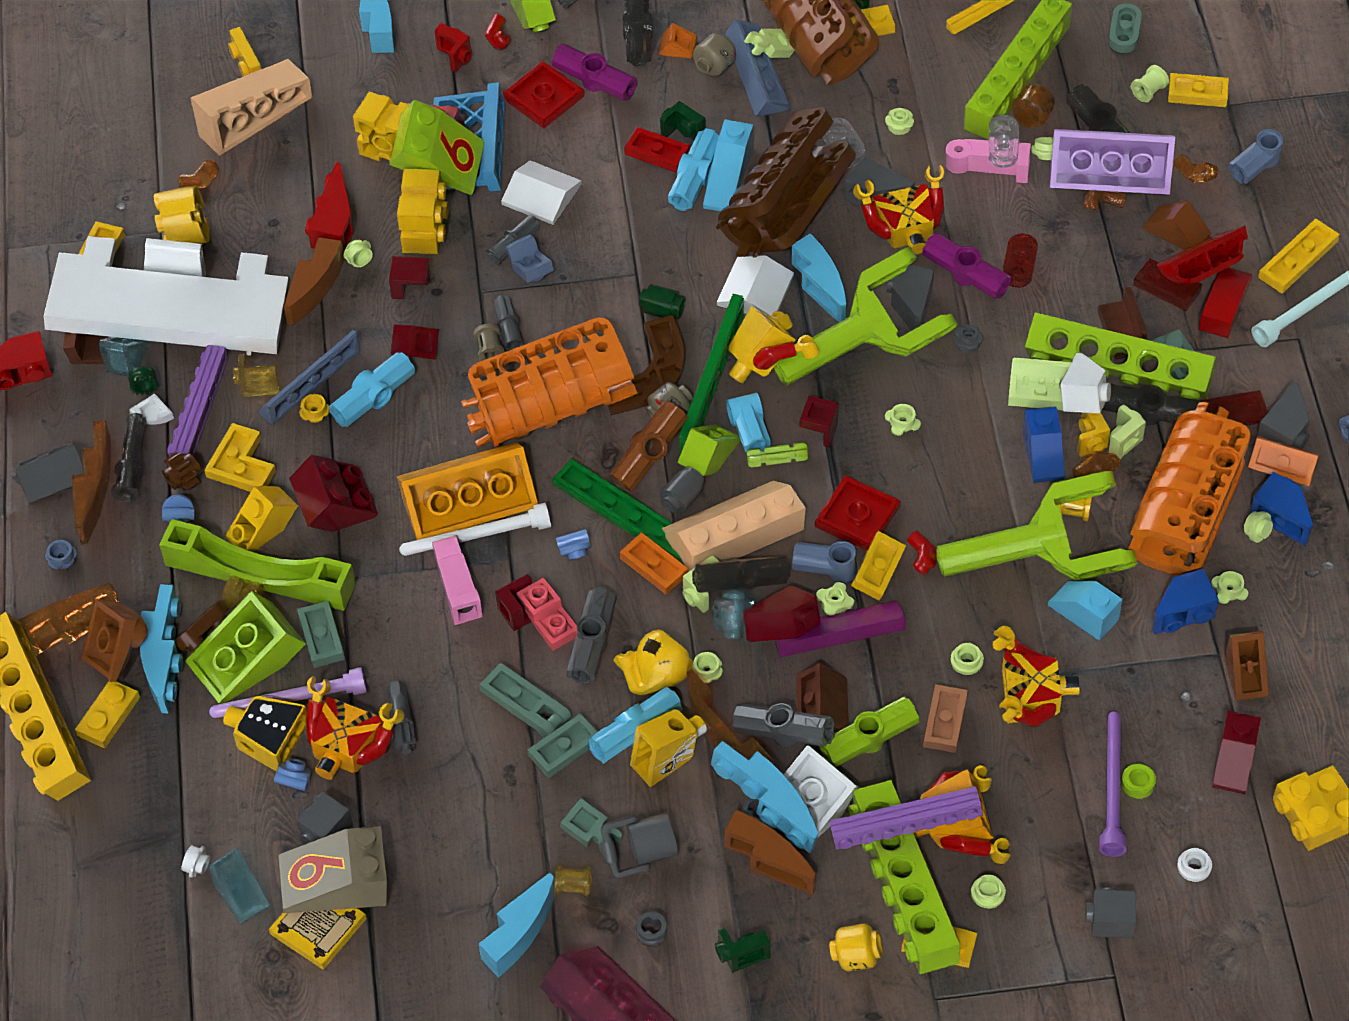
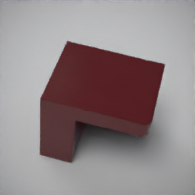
[389,256,431,299]
[391,324,439,360]
[799,395,838,448]
[495,574,532,631]

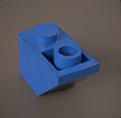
[1152,569,1219,634]

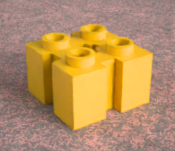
[353,91,409,161]
[397,169,449,254]

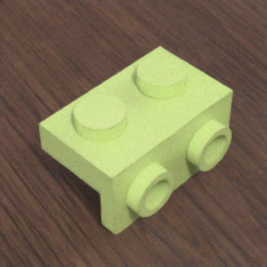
[1008,358,1072,410]

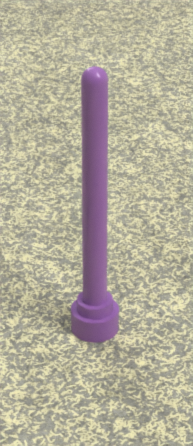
[1099,711,1127,857]

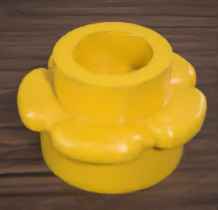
[299,394,330,423]

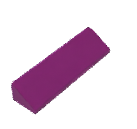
[774,601,906,658]

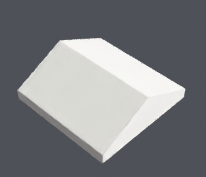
[501,161,582,225]
[717,255,794,316]
[783,745,858,838]

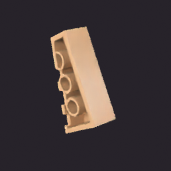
[191,59,312,156]

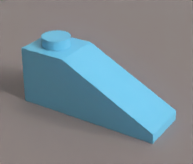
[703,119,753,212]

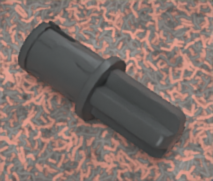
[486,215,540,265]
[493,295,523,351]

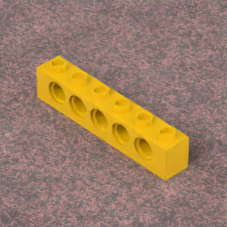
[0,612,92,801]

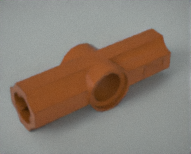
[609,400,688,492]

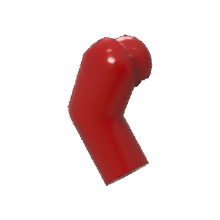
[485,14,510,50]
[907,530,937,575]

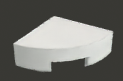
[129,393,174,425]

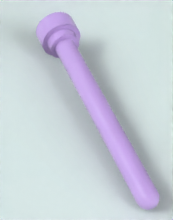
[209,667,367,718]

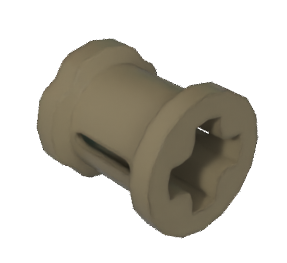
[473,323,504,361]

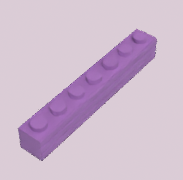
[168,345,228,457]
[829,787,983,850]

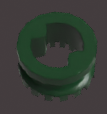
[128,366,158,395]

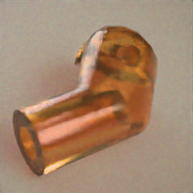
[1174,154,1219,183]
[178,160,219,188]
[1082,190,1127,210]
[1072,451,1120,478]

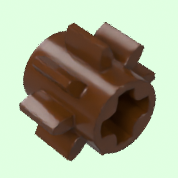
[162,452,202,491]

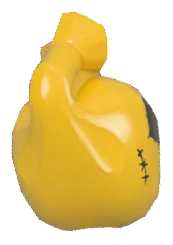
[613,629,693,695]

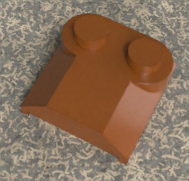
[81,598,148,682]

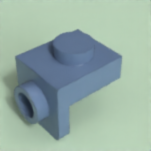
[506,234,554,283]

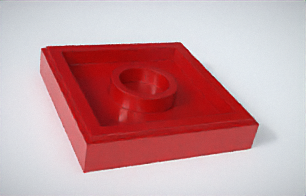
[503,61,584,129]
[815,475,901,551]

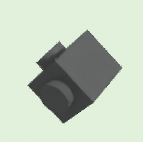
[297,792,353,844]
[1085,887,1136,938]

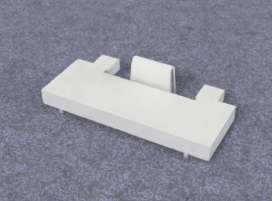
[43,236,289,355]

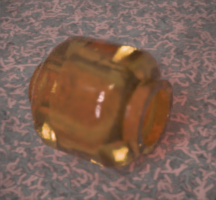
[1012,84,1055,128]

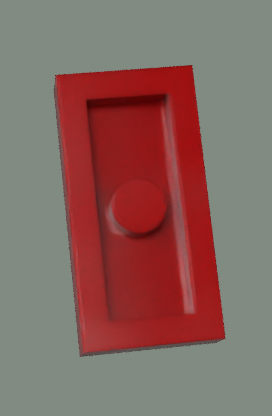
[624,127,690,173]

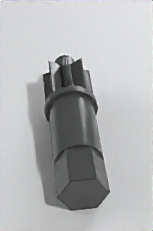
[387,681,416,755]

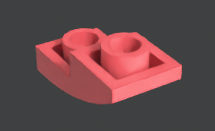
[516,577,577,651]

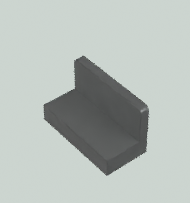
[12,442,87,502]

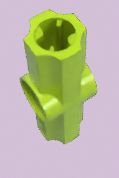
[819,697,919,768]

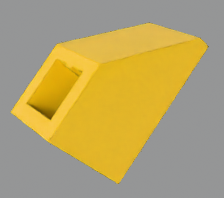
[224,486,298,552]

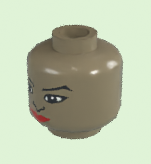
[693,33,736,77]
[646,382,693,418]

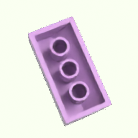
[1049,129,1175,195]

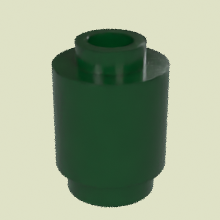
[639,284,686,319]

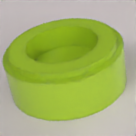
[1121,764,1156,799]

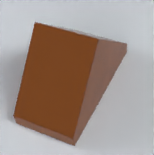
[1143,200,1211,250]
[1224,631,1269,701]

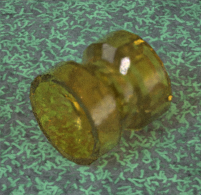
[222,575,265,609]

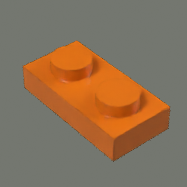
[1248,436,1319,486]
[620,532,688,595]

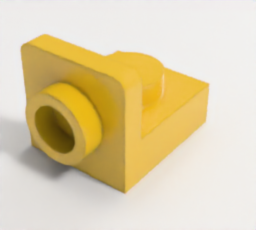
[1077,413,1110,457]

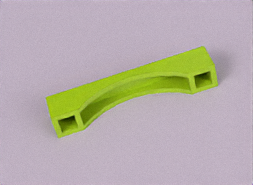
[159,519,355,611]

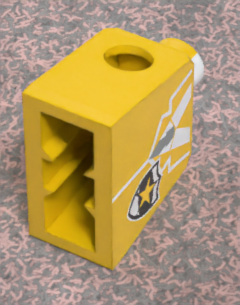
[630,709,707,787]

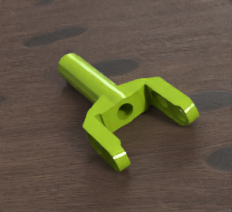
[774,247,958,386]
[936,471,1138,581]

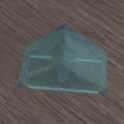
[99,337,150,377]
[207,847,270,924]

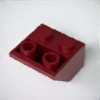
[289,454,378,532]

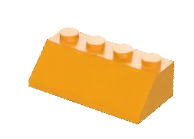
[396,442,538,540]

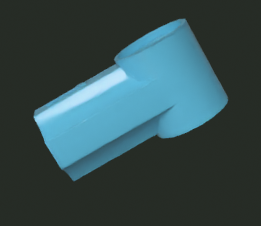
[726,393,771,453]

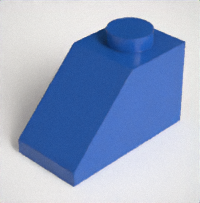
[1023,407,1065,483]
[1250,472,1313,546]

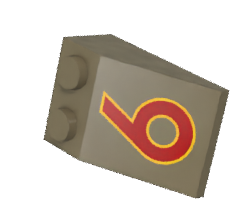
[278,826,387,913]

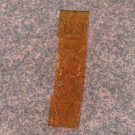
[687,669,774,765]

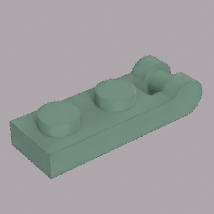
[479,663,572,738]

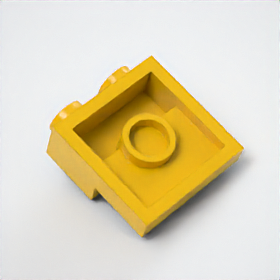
[1273,765,1349,851]

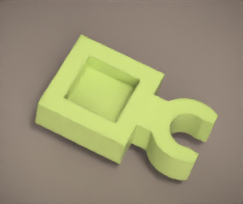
[744,29,795,58]

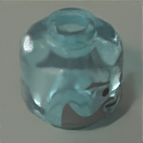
[712,590,756,639]

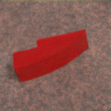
[1199,267,1252,338]

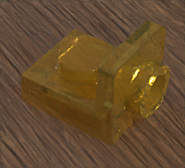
[233,355,279,397]

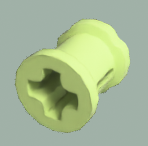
[1130,65,1169,102]

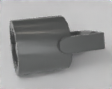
[600,813,678,878]

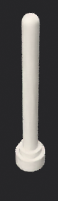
[399,503,551,556]

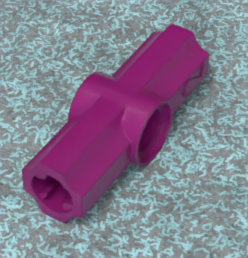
[552,44,637,101]
[922,233,1012,299]

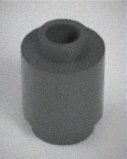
[660,467,705,513]

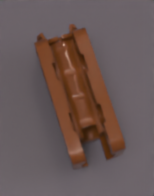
[762,0,879,85]

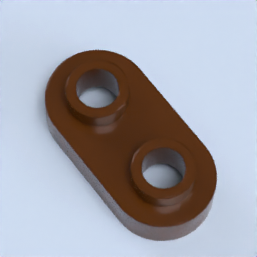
[173,600,229,652]

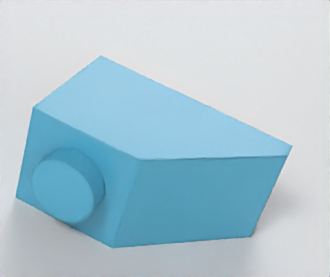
[1048,581,1122,641]

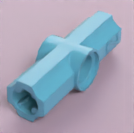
[668,128,719,211]
[329,352,415,427]
[587,686,683,764]

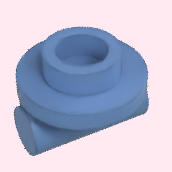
[162,494,194,523]
[556,529,592,561]
[274,758,311,791]

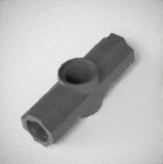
[567,587,617,684]
[733,703,835,747]

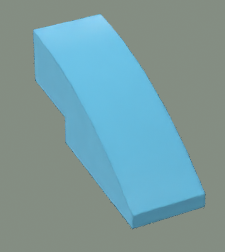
[359,0,395,53]
[792,233,846,322]
[479,872,556,978]

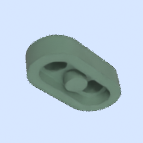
[1109,3,1142,53]

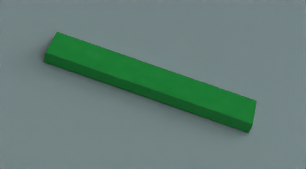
[679,294,744,455]
[552,458,684,565]

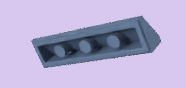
[725,20,790,116]
[258,330,360,425]

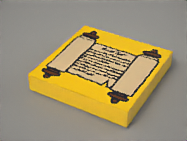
[269,908,366,970]

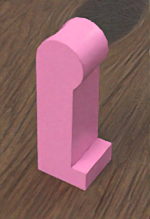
[946,139,1031,183]
[432,535,483,625]

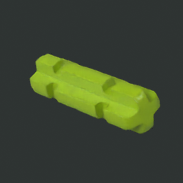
[746,442,808,467]

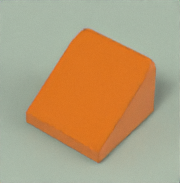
[658,23,697,59]

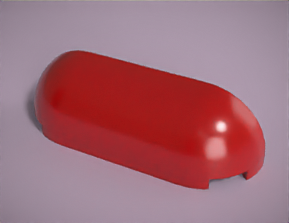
[1156,226,1248,285]

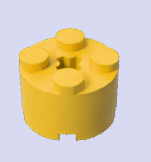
[154,186,210,245]

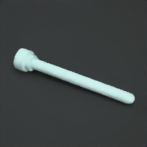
[1251,270,1349,347]

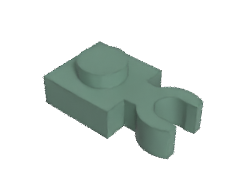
[560,798,623,854]

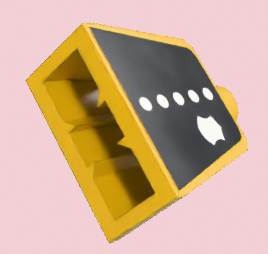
[223,696,307,772]

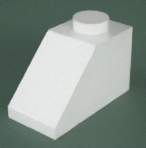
[1061,353,1111,413]

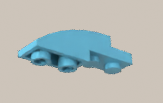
[140,584,183,714]
[711,741,818,853]

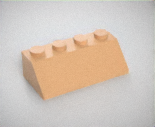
[662,481,806,572]

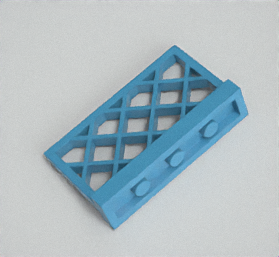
[434,82,506,192]

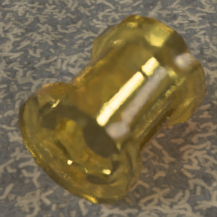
[554,864,592,897]

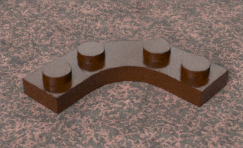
[608,315,685,416]

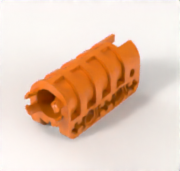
[461,317,638,448]
[1128,402,1250,576]

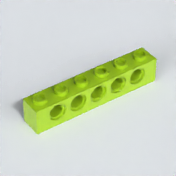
[964,0,1072,140]
[1025,312,1217,401]
[848,780,960,974]

